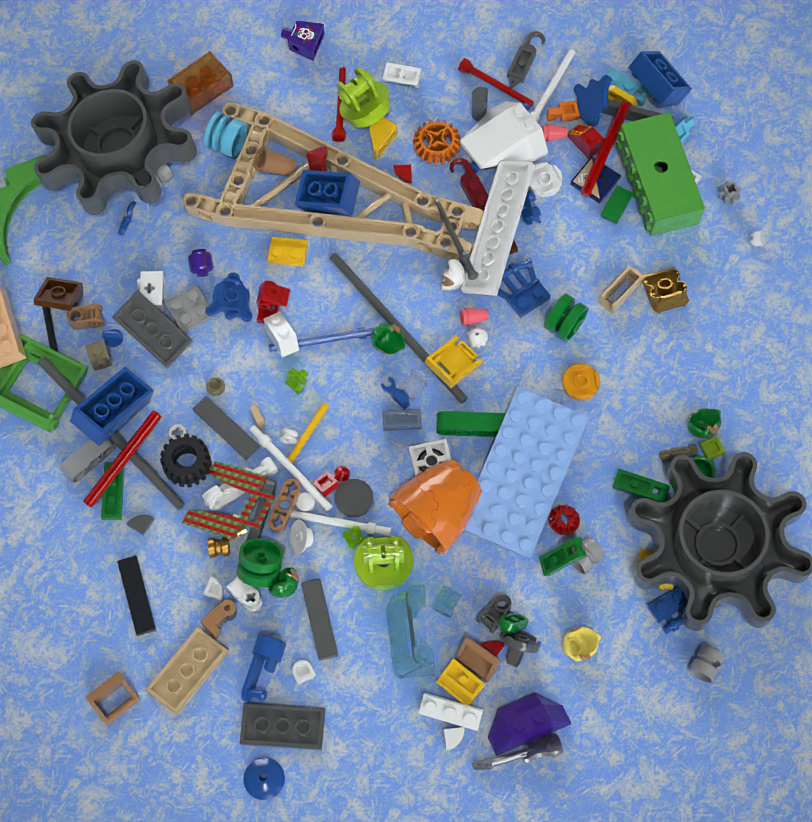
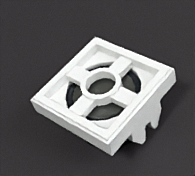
[408,439,451,476]

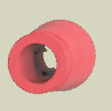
[541,124,568,142]
[460,308,489,326]

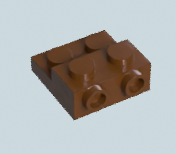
[33,277,83,311]

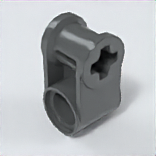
[476,594,512,634]

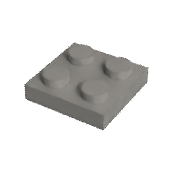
[165,285,216,333]

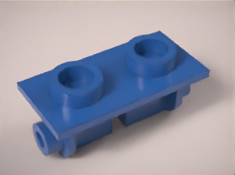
[521,189,541,225]

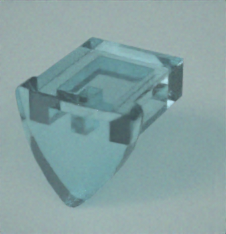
[430,585,461,618]

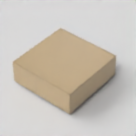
[249,405,265,430]

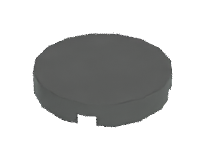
[335,479,373,518]

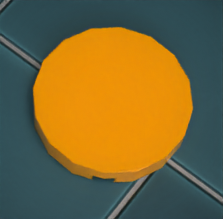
[562,363,600,401]

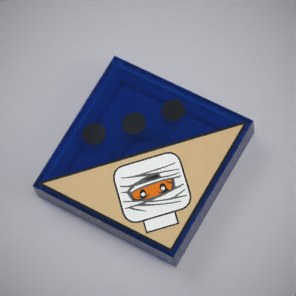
[570,156,621,204]

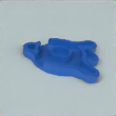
[574,75,612,127]
[205,272,253,322]

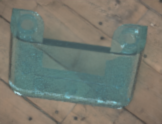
[386,584,435,679]

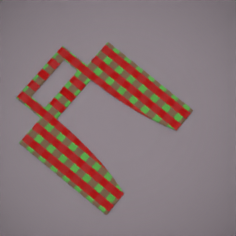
[182,461,275,540]

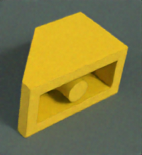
[369,117,397,160]

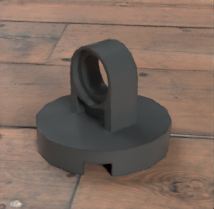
[500,630,541,667]

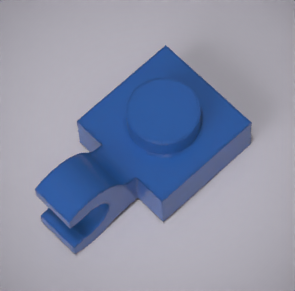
[381,377,410,410]

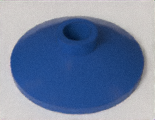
[243,758,285,800]

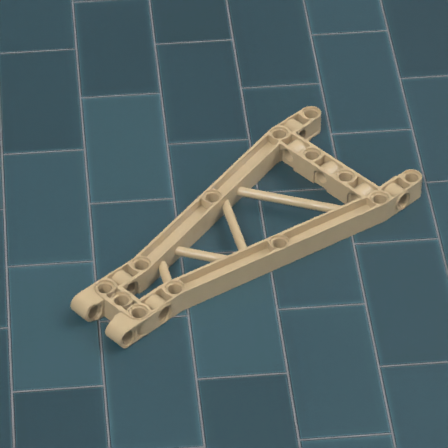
[183,103,484,262]

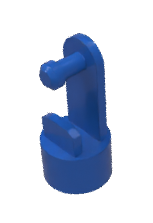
[241,634,286,702]

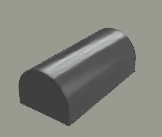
[471,87,488,121]

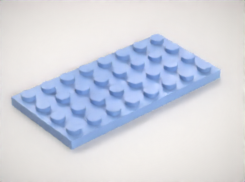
[463,387,589,559]

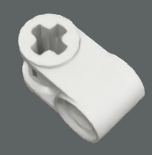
[226,576,263,612]

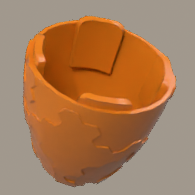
[388,459,482,554]

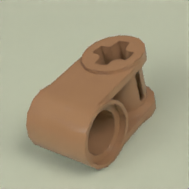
[67,304,104,330]

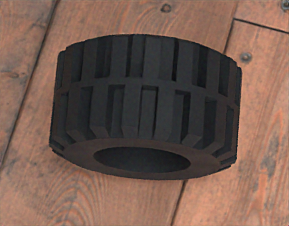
[160,434,212,487]

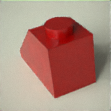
[567,124,604,159]

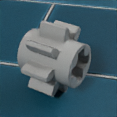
[718,181,741,205]

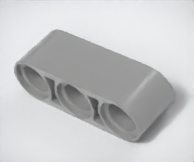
[60,438,115,483]

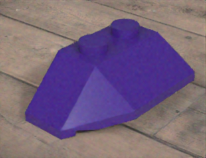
[488,693,571,756]

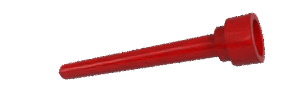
[458,58,534,107]
[332,66,346,142]

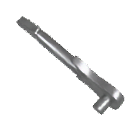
[472,733,563,770]

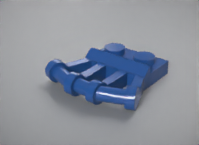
[497,258,551,318]

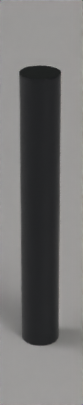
[42,306,58,352]

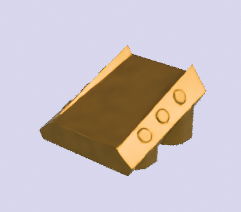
[642,267,689,314]

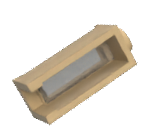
[599,265,644,314]

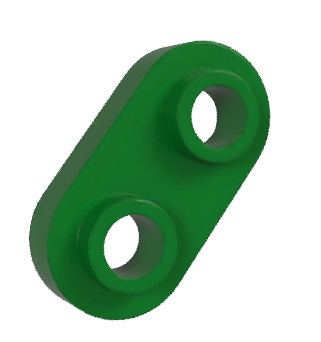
[498,613,529,634]

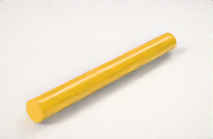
[287,403,329,464]

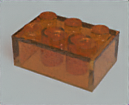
[167,51,234,115]

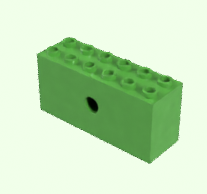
[615,112,705,237]

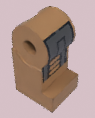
[201,600,237,640]

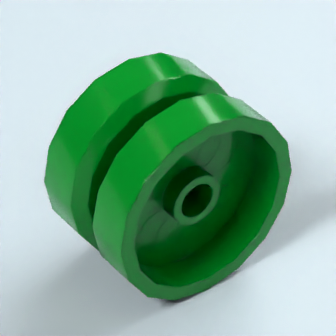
[544,293,589,342]
[236,538,283,588]

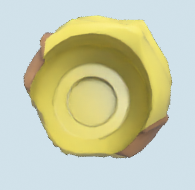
[562,626,601,662]

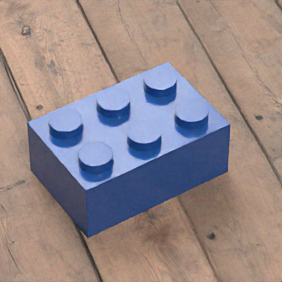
[628,51,692,106]
[295,170,360,216]

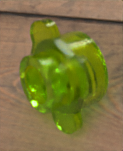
[343,526,366,549]

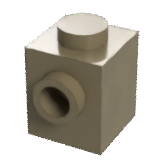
[86,340,112,371]

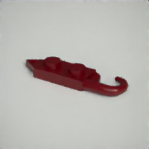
[450,158,489,211]

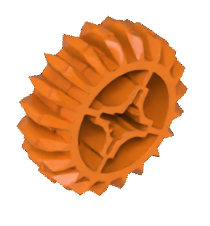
[413,119,461,166]

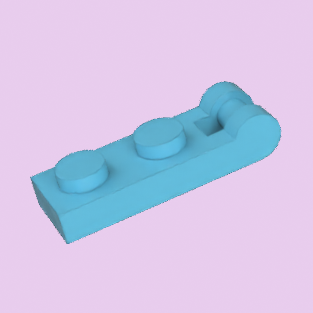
[606,67,651,106]

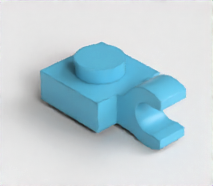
[674,116,696,142]

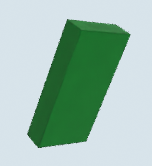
[601,185,633,224]

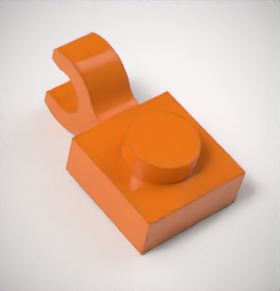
[546,101,580,122]

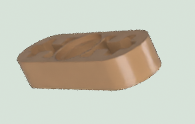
[268,478,301,533]

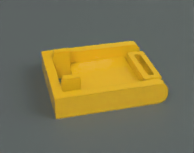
[425,336,483,388]

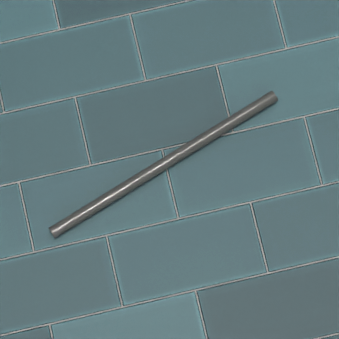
[330,253,468,404]
[38,357,185,510]

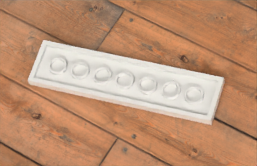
[461,161,535,296]

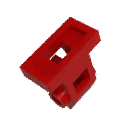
[256,280,290,324]

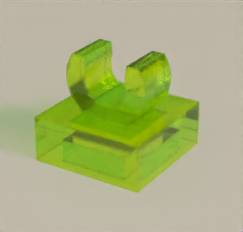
[285,368,309,395]

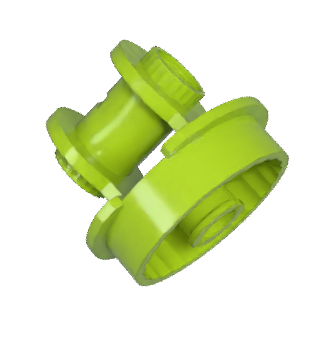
[336,67,391,128]
[354,535,414,591]

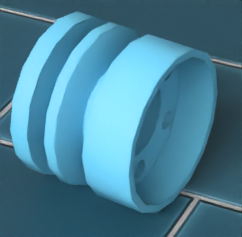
[203,112,248,158]

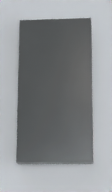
[112,290,193,369]
[240,703,326,750]

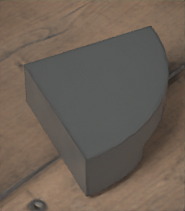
[127,515,155,536]

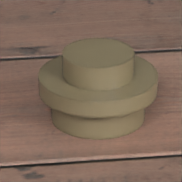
[206,378,225,396]

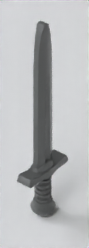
[434,198,479,280]

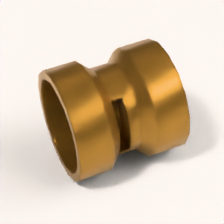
[208,537,230,558]

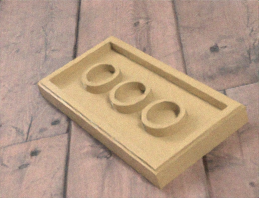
[145,627,229,715]

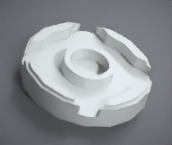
[528,162,563,197]

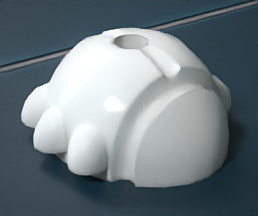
[466,326,488,348]

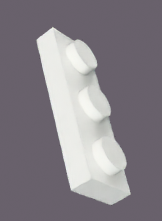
[418,693,483,731]

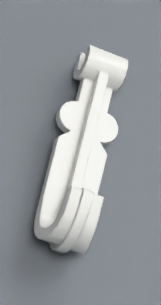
[202,456,279,511]

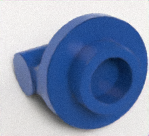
[102,329,123,347]

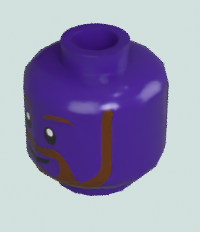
[188,249,213,277]

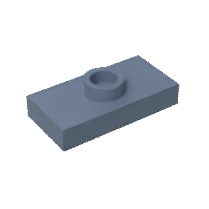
[382,409,422,431]

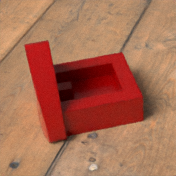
[306,146,328,172]

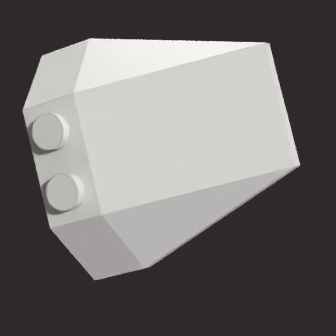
[460,101,548,169]

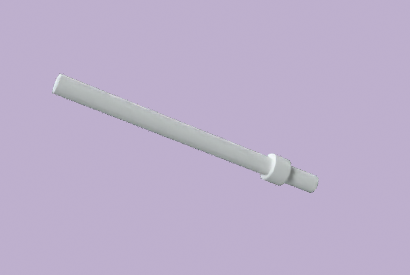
[530,49,575,122]
[250,425,333,511]
[277,508,391,536]

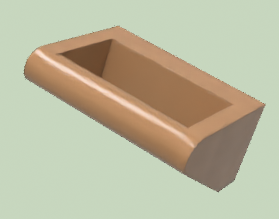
[455,636,501,683]
[85,672,140,726]

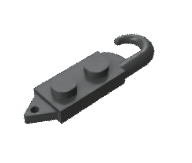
[507,31,546,88]

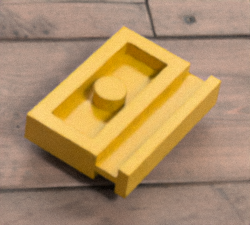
[268,236,308,267]
[436,658,486,706]

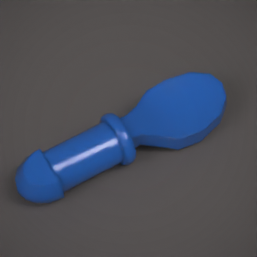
[117,201,136,236]

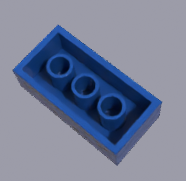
[70,367,154,446]

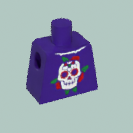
[281,21,325,61]

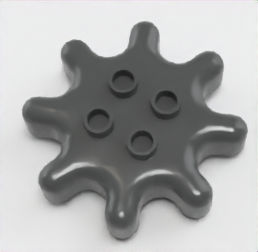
[31,60,197,215]
[628,452,812,631]

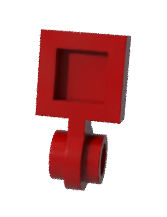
[312,466,350,497]

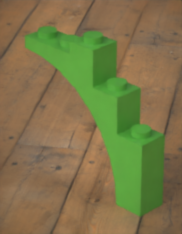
[0,154,46,266]

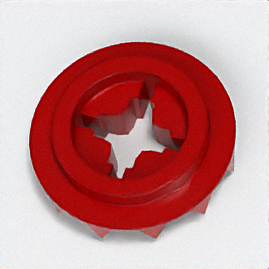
[549,504,580,535]

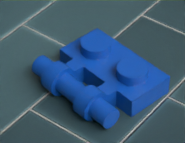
[647,587,686,634]

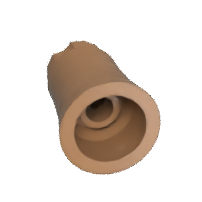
[254,146,296,176]

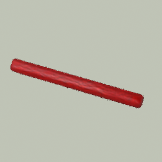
[581,101,631,197]
[83,410,161,507]

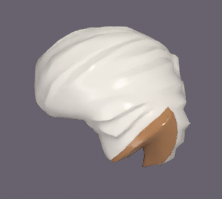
[441,259,465,291]

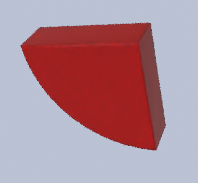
[393,164,412,183]
[480,641,505,657]

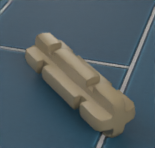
[659,444,698,462]

